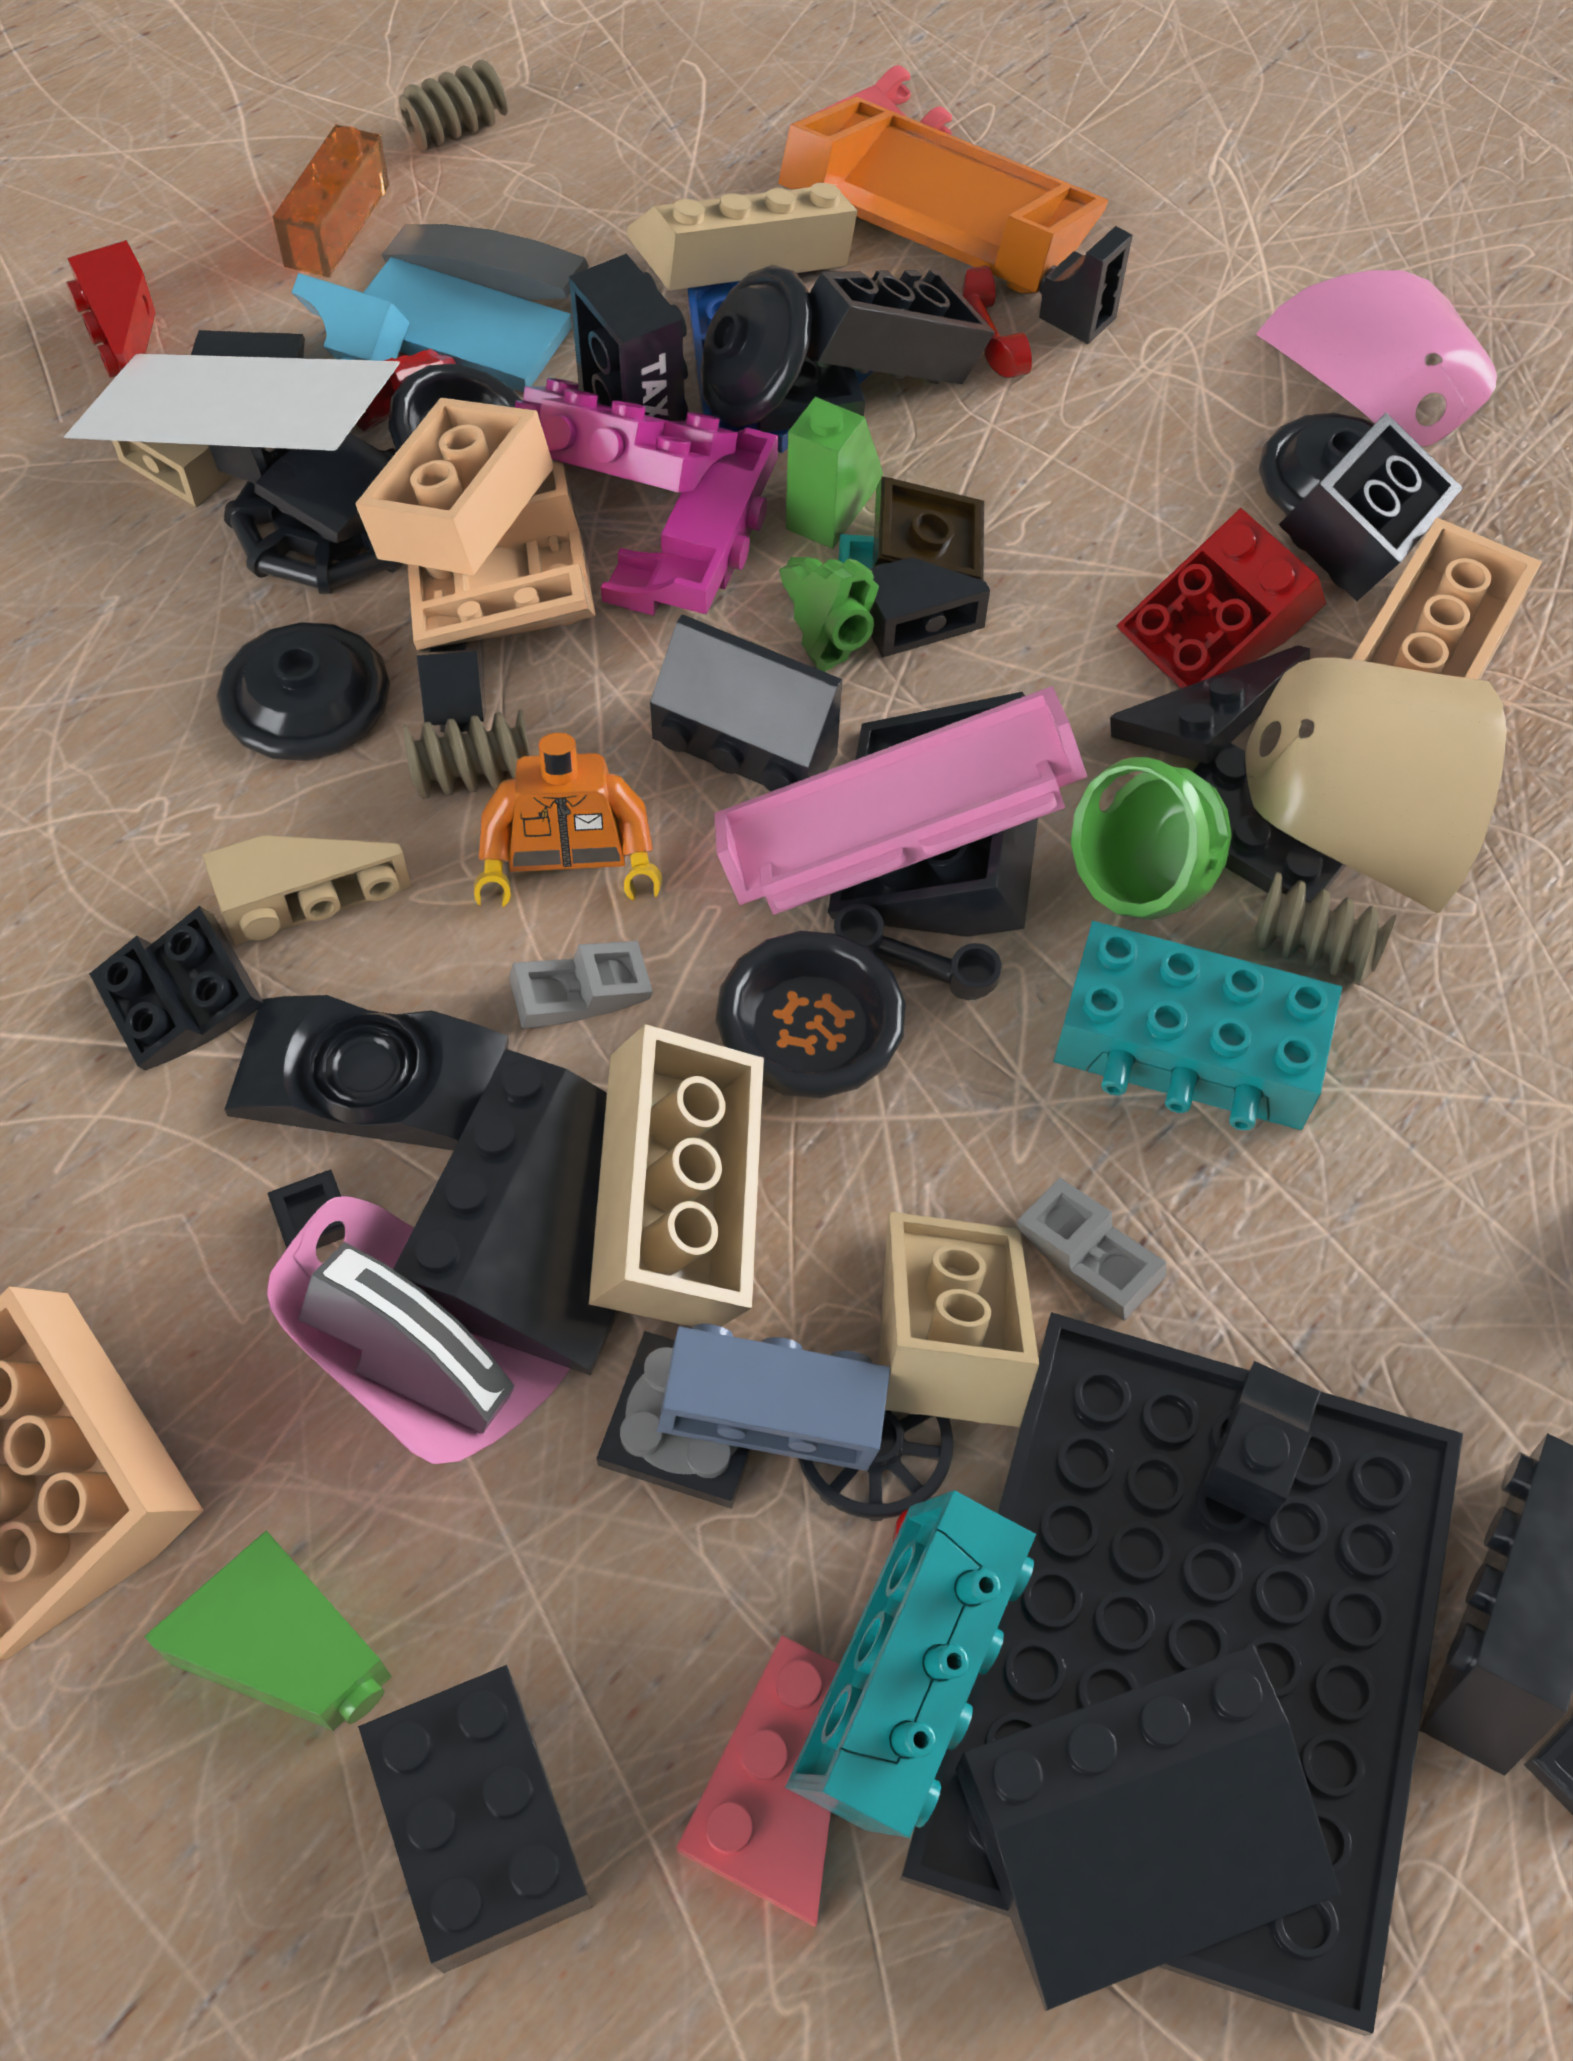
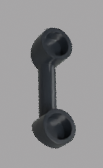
[834,903,1002,1000]

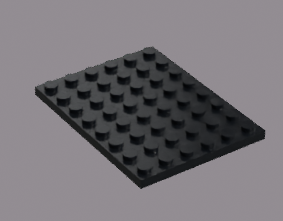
[900,1312,1463,2036]

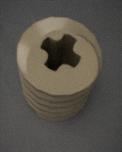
[399,60,508,152]
[403,710,530,799]
[1255,872,1396,986]

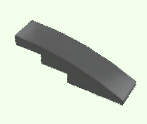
[381,224,589,300]

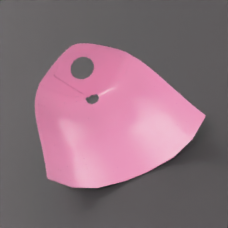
[1256,270,1497,446]
[267,1196,570,1464]

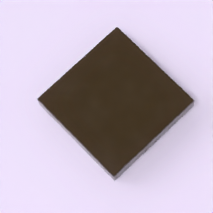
[873,476,984,581]

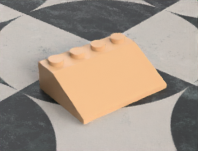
[0,1286,204,1660]

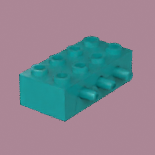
[1053,920,1342,1131]
[785,1490,1036,1838]

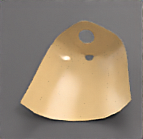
[1245,657,1507,913]

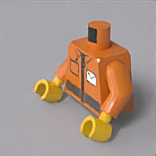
[474,732,662,908]

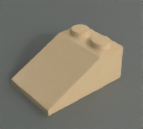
[879,1212,1039,1427]

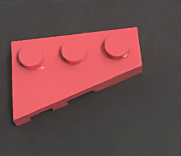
[676,1635,839,1927]

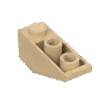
[201,835,411,946]

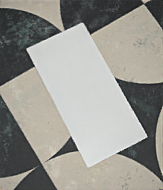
[64,354,400,451]

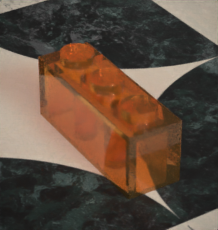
[272,124,389,278]

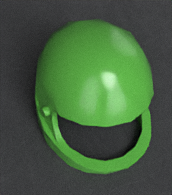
[1071,757,1232,920]

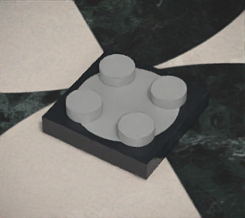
[596,1331,752,1509]

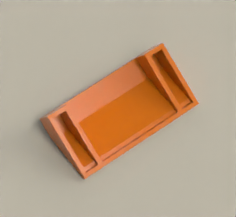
[778,96,1109,294]

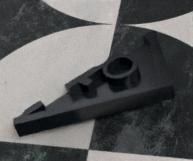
[1110,645,1310,764]

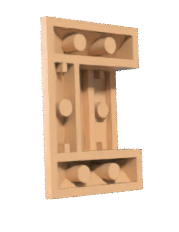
[407,461,596,650]

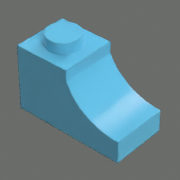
[291,273,410,361]

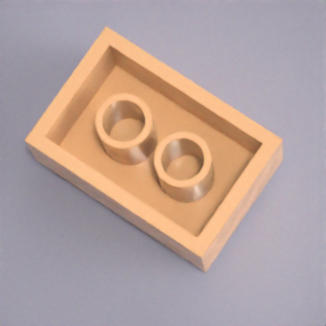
[355,398,554,576]

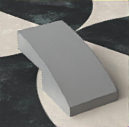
[509,941,653,1029]
[1017,1178,1166,1321]

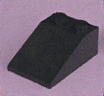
[1278,413,1463,602]

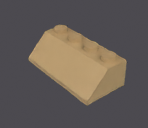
[627,183,857,291]

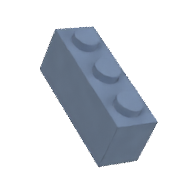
[657,1324,890,1471]

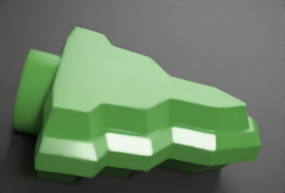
[779,557,879,672]

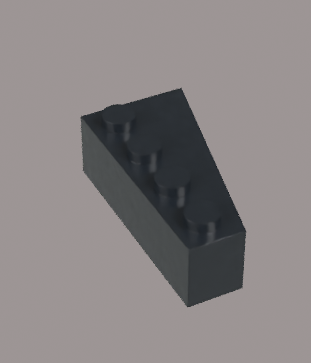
[806,269,995,384]
[1419,1433,1573,1776]

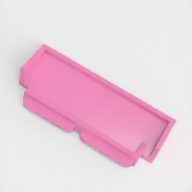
[714,686,1087,915]

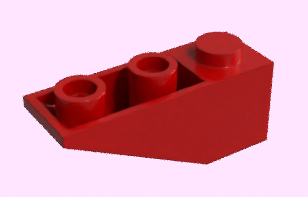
[66,240,156,378]

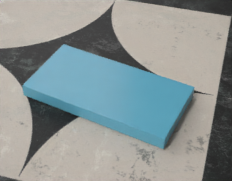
[363,257,572,392]

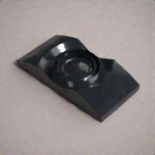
[224,995,509,1151]

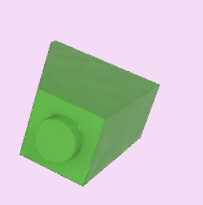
[786,397,883,549]
[144,1530,392,1731]

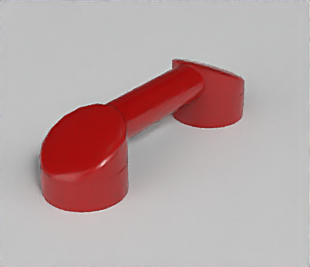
[961,265,1032,378]

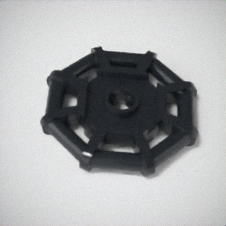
[224,448,403,594]

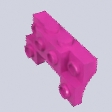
[515,378,738,492]
[601,428,778,616]

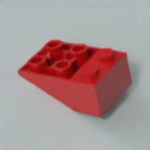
[1116,508,1327,689]

